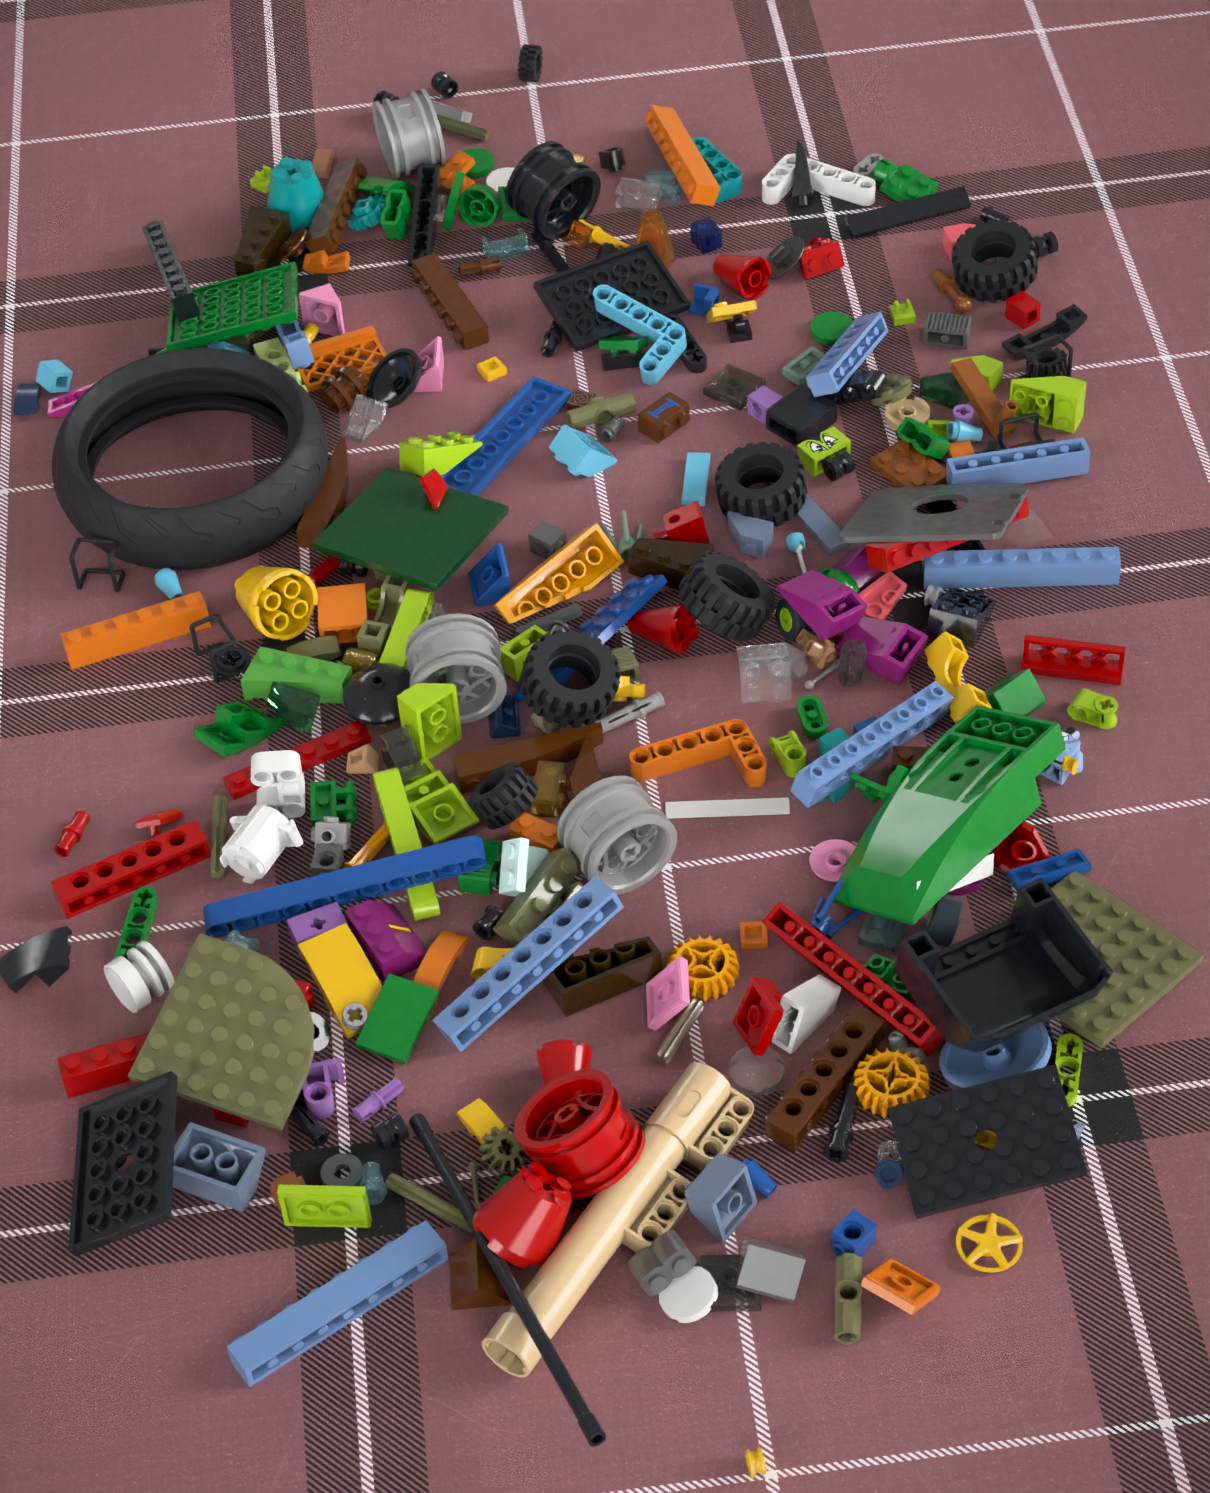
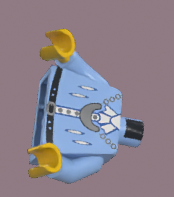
[1040,726,1083,786]

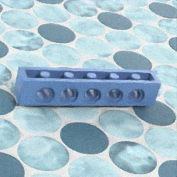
[806,311,889,397]

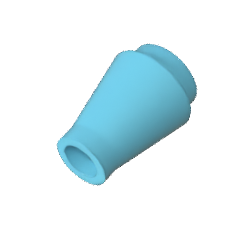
[946,420,983,442]
[155,568,184,600]

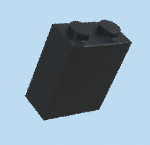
[766,384,837,447]

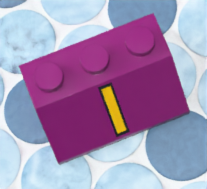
[344,899,427,983]

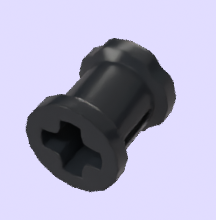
[472,905,504,941]

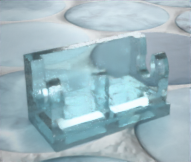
[481,228,529,260]

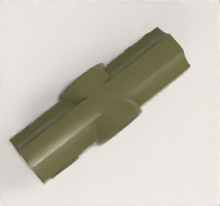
[566,392,637,429]
[834,1253,862,1345]

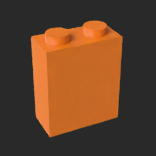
[317,583,369,644]

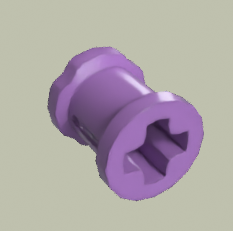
[953,404,974,426]

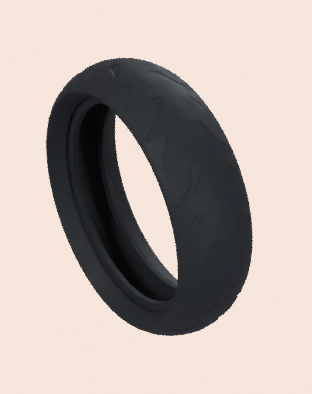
[52,348,328,570]

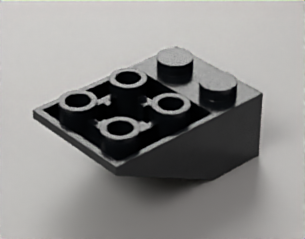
[926,588,996,648]

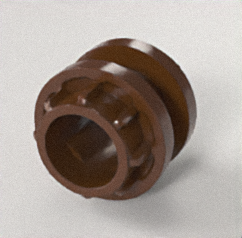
[320,366,368,413]

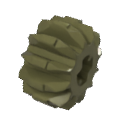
[479,1125,527,1175]

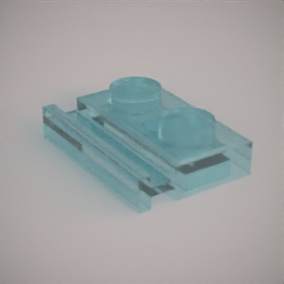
[858,912,908,954]

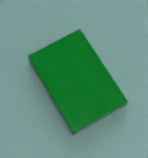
[355,973,440,1064]

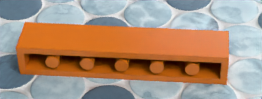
[60,591,211,670]

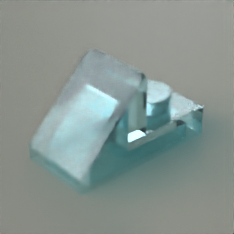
[643,170,681,207]

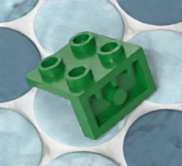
[850,764,909,803]

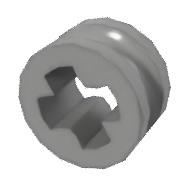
[924,585,943,606]
[342,1003,367,1030]

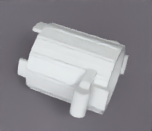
[219,805,303,884]

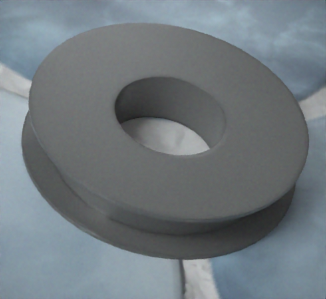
[320,1153,364,1186]

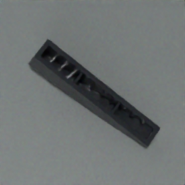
[408,164,442,266]

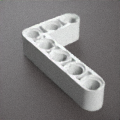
[762,154,876,206]

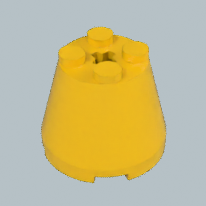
[234,565,318,641]

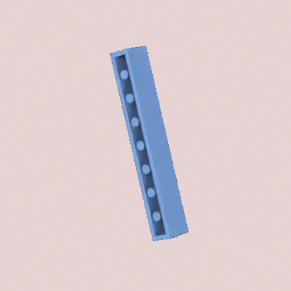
[922,547,1121,589]
[227,1220,448,1387]

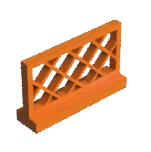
[295,325,387,392]

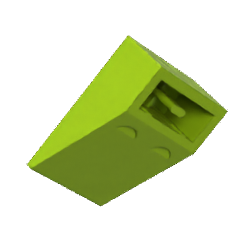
[1010,376,1086,433]
[399,432,482,476]

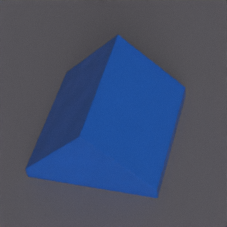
[468,543,511,607]

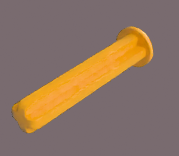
[342,823,390,869]

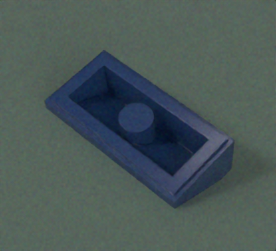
[489,694,521,738]

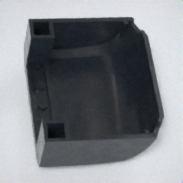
[894,878,1113,1052]

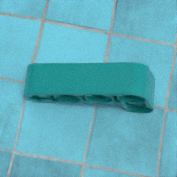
[692,137,742,203]

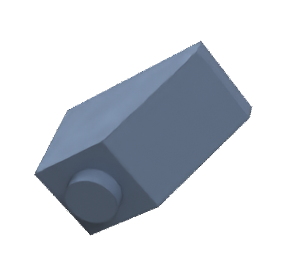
[727,511,774,558]

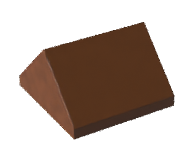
[449,1239,511,1310]

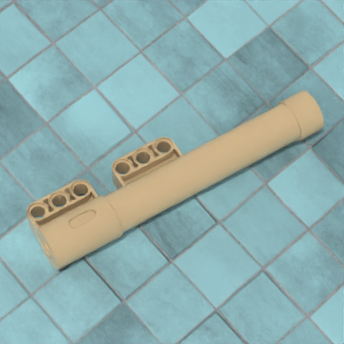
[482,1062,754,1378]

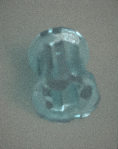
[225,930,260,952]

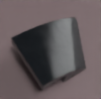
[0,926,72,993]

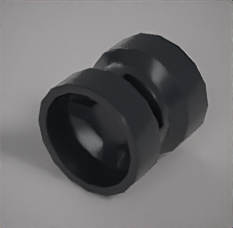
[431,71,458,99]
[1033,231,1058,258]
[822,450,855,481]
[340,559,369,577]
[371,1112,409,1150]

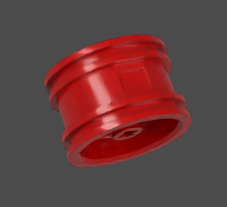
[514,1069,645,1199]

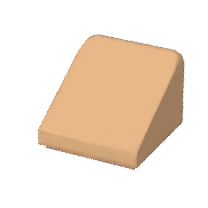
[346,744,379,774]

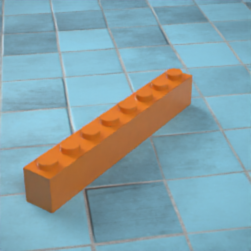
[644,104,720,207]

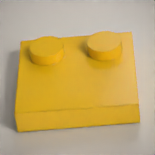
[706,300,757,324]

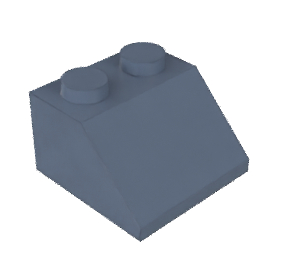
[684,1153,758,1243]

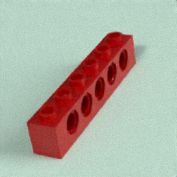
[51,820,211,919]

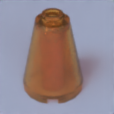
[635,209,675,268]

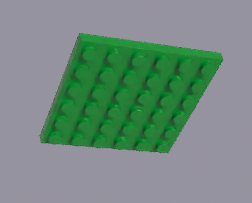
[166,262,298,352]

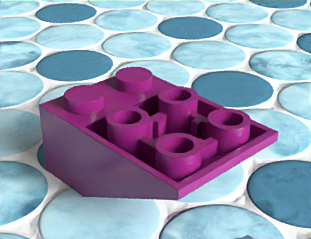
[776,570,868,641]
[835,616,928,686]

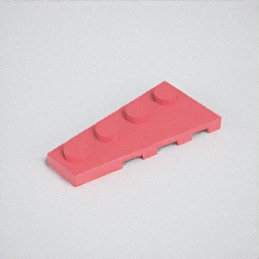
[834,572,907,641]

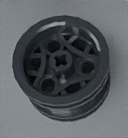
[505,141,601,240]

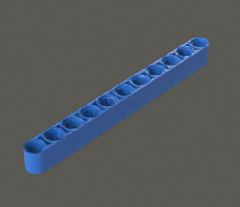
[203,836,487,938]

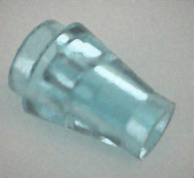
[360,1162,387,1205]

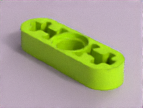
[1055,1033,1083,1107]

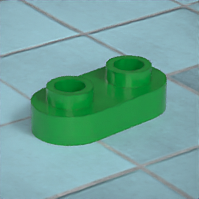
[797,695,828,739]

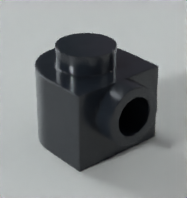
[598,147,626,172]

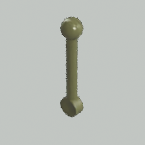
[468,1161,482,1211]

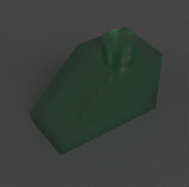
[919,372,969,409]
[267,681,321,733]

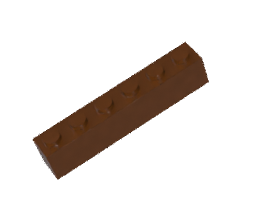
[304,157,368,254]
[411,253,489,350]

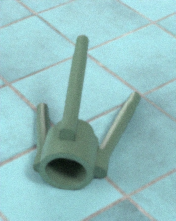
[602,510,643,561]

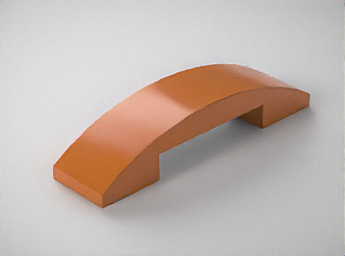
[413,930,470,1021]

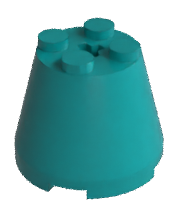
[266,157,324,232]

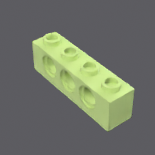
[253,337,308,392]

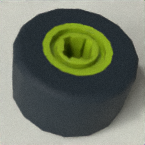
[775,598,813,641]
[924,896,963,947]

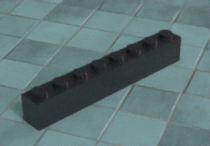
[142,221,200,322]

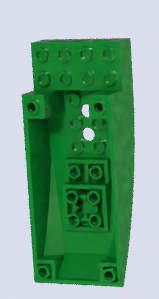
[833,705,1066,925]

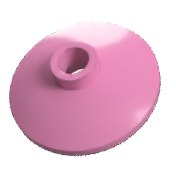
[809,839,856,882]

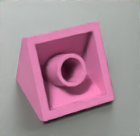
[299,283,345,336]
[414,336,444,392]

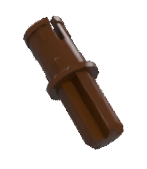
[458,256,502,276]

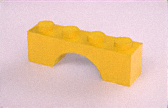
[924,631,992,723]

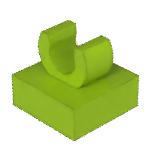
[250,165,272,193]
[889,299,916,326]

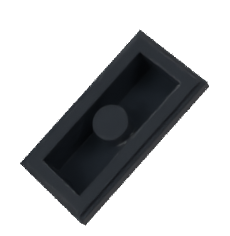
[601,349,646,371]

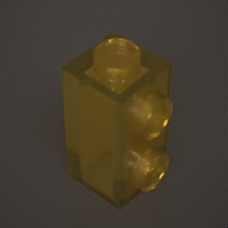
[531,761,569,818]

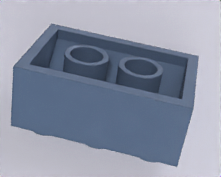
[173,1122,266,1212]

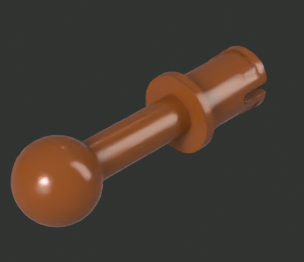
[930,268,972,313]

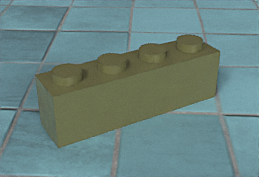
[493,847,581,947]

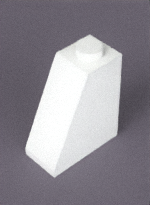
[771,974,842,1054]

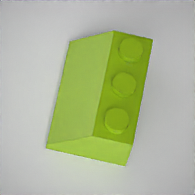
[397,683,462,760]

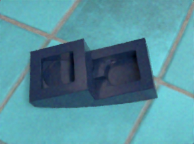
[14,383,41,416]

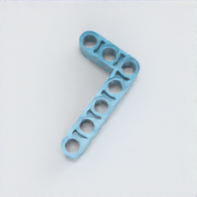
[593,285,687,385]

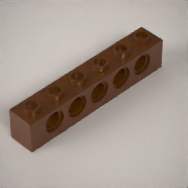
[764,1005,886,1152]

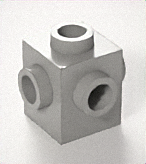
[311,816,351,850]

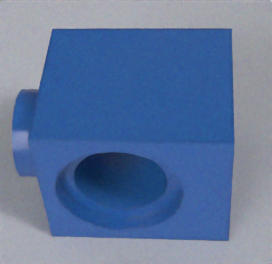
[831,1209,877,1257]

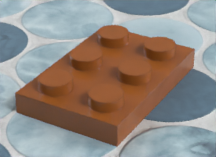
[869,439,947,487]

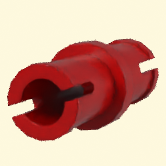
[53,810,91,857]

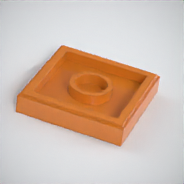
[861,1258,941,1315]

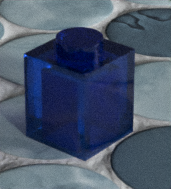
[690,217,722,254]

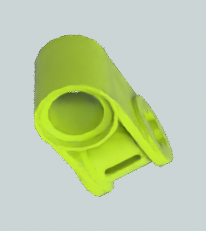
[1067,688,1118,730]
[768,730,807,778]

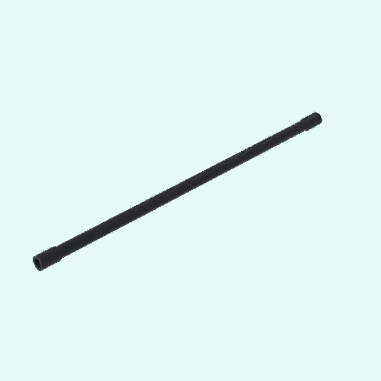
[409,1113,606,1447]

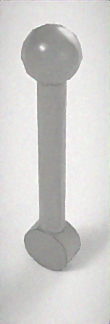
[805,659,843,690]

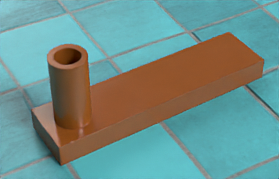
[950,357,1018,439]

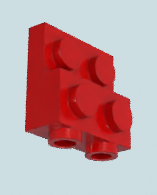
[732,977,784,1056]

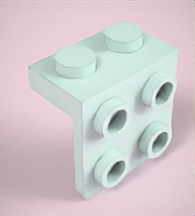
[499,837,549,897]

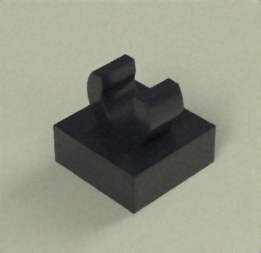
[726,314,752,343]

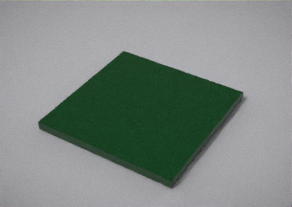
[312,467,509,591]

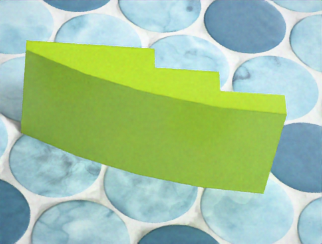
[399,757,479,845]

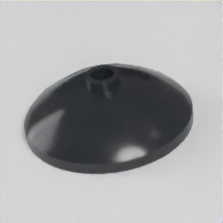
[367,348,422,409]
[343,663,411,725]

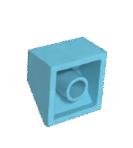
[548,425,618,477]

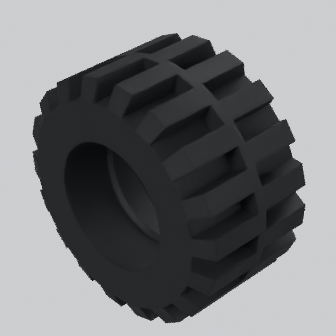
[468,762,538,830]

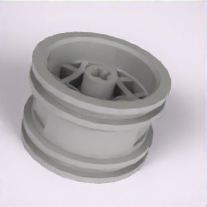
[372,88,446,179]
[405,613,507,724]
[557,776,677,895]

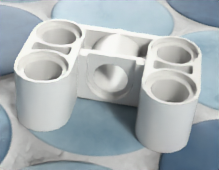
[251,750,305,818]

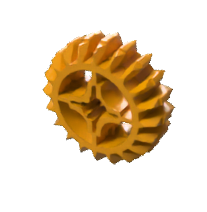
[666,934,739,1003]
[854,1048,930,1119]

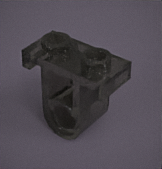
[380,725,425,782]

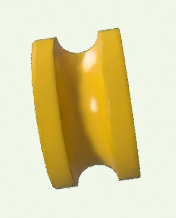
[744,1446,767,1478]

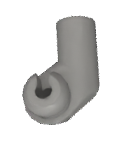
[888,1031,924,1061]

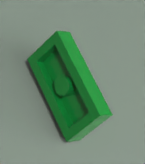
[599,336,649,353]

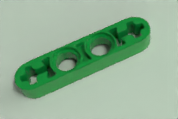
[114,886,159,961]

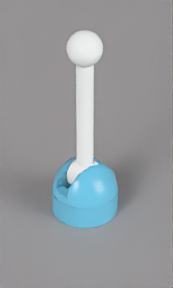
[786,532,807,574]

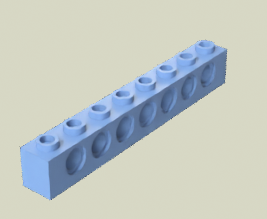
[790,681,954,808]
[432,876,624,1052]

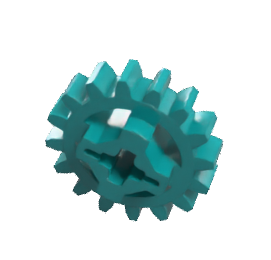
[347,194,386,231]

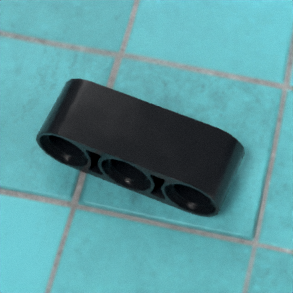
[823,370,887,405]

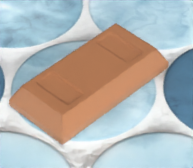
[312,149,335,179]

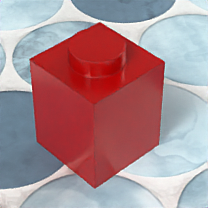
[1005,291,1041,330]

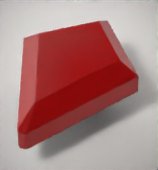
[419,468,448,510]
[135,809,183,836]

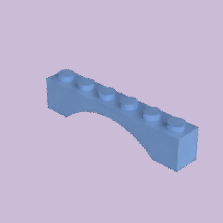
[274,320,315,369]

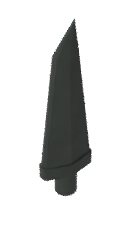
[792,139,813,208]

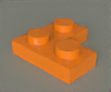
[440,150,476,195]

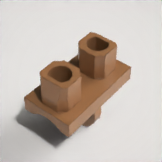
[796,628,838,669]

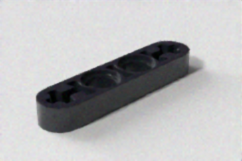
[663,314,707,373]

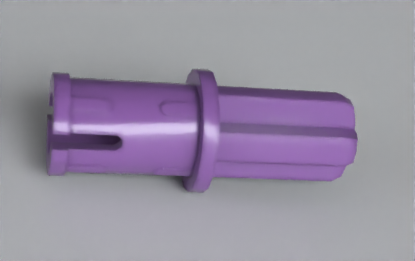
[352,1078,404,1123]

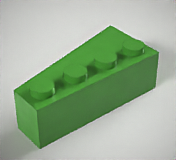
[240,646,353,704]

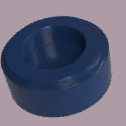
[874,1159,904,1189]

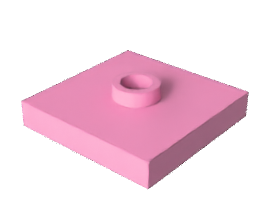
[646,957,690,1031]

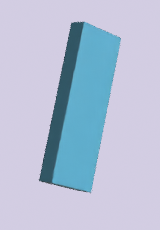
[682,452,711,506]

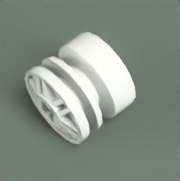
[103,941,175,1013]

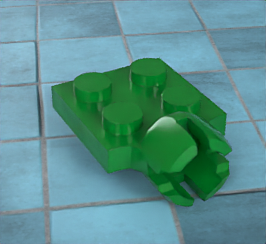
[871,159,939,203]

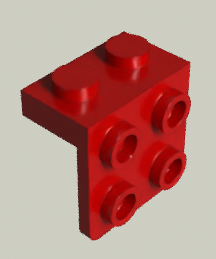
[798,237,845,279]

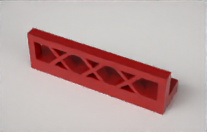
[1021,634,1126,686]

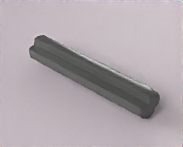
[515,603,582,637]

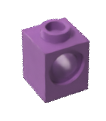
[747,385,783,425]

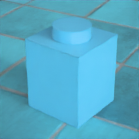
[35,360,73,393]

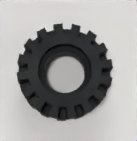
[518,44,543,82]
[1026,346,1067,378]

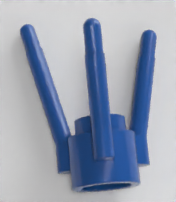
[808,880,863,939]

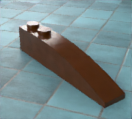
[296,437,349,549]
[453,722,603,794]

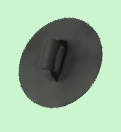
[767,236,804,279]

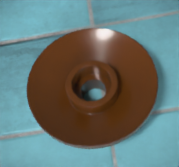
[276,228,307,261]

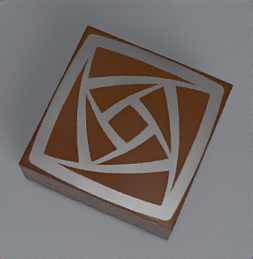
[566,389,596,410]

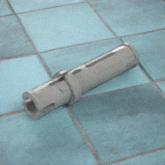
[593,691,665,734]

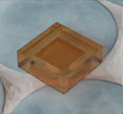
[567,220,593,249]

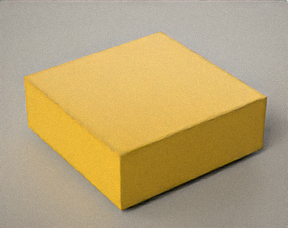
[476,356,507,382]

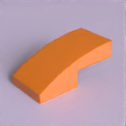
[303,250,351,274]

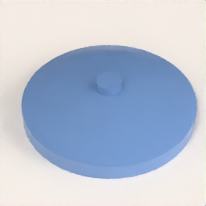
[939,1024,1052,1090]

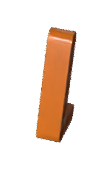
[629,719,767,788]

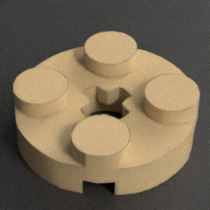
[884,397,930,431]

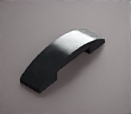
[1001,304,1088,358]

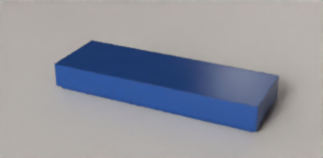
[1007,849,1091,892]

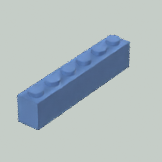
[946,437,1091,484]

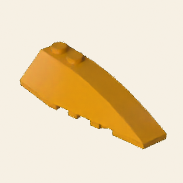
[494,523,624,625]

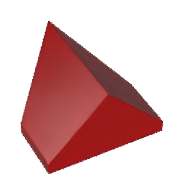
[991,821,1051,872]

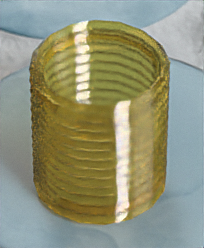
[343,647,381,674]

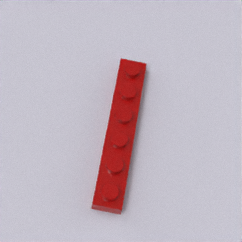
[223,721,372,800]

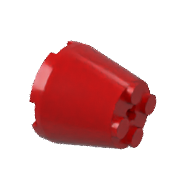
[472,1162,572,1269]

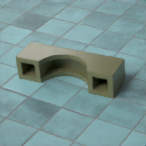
[356,575,414,661]

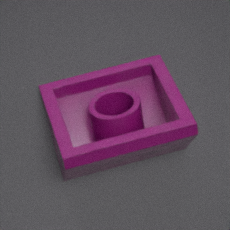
[833,542,887,594]

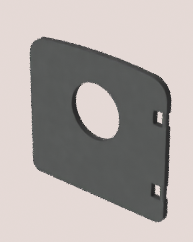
[839,483,1028,543]

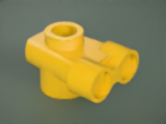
[613,675,645,702]

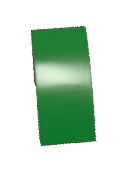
[864,953,912,1001]

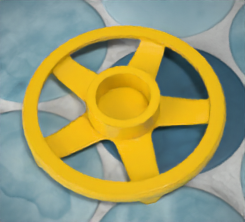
[956,1213,1023,1273]

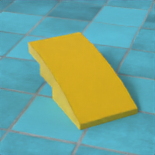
[298,923,383,1039]

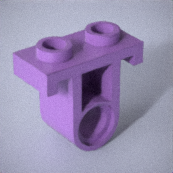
[303,1058,345,1120]

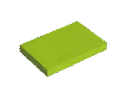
[277,1185,372,1228]

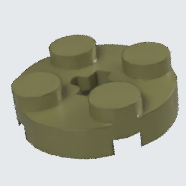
[870,373,914,406]

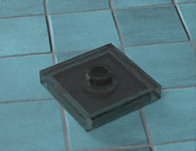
[703,364,766,411]
[701,1254,761,1312]

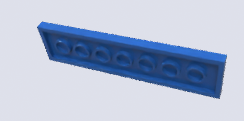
[440,376,571,496]
[513,574,667,702]

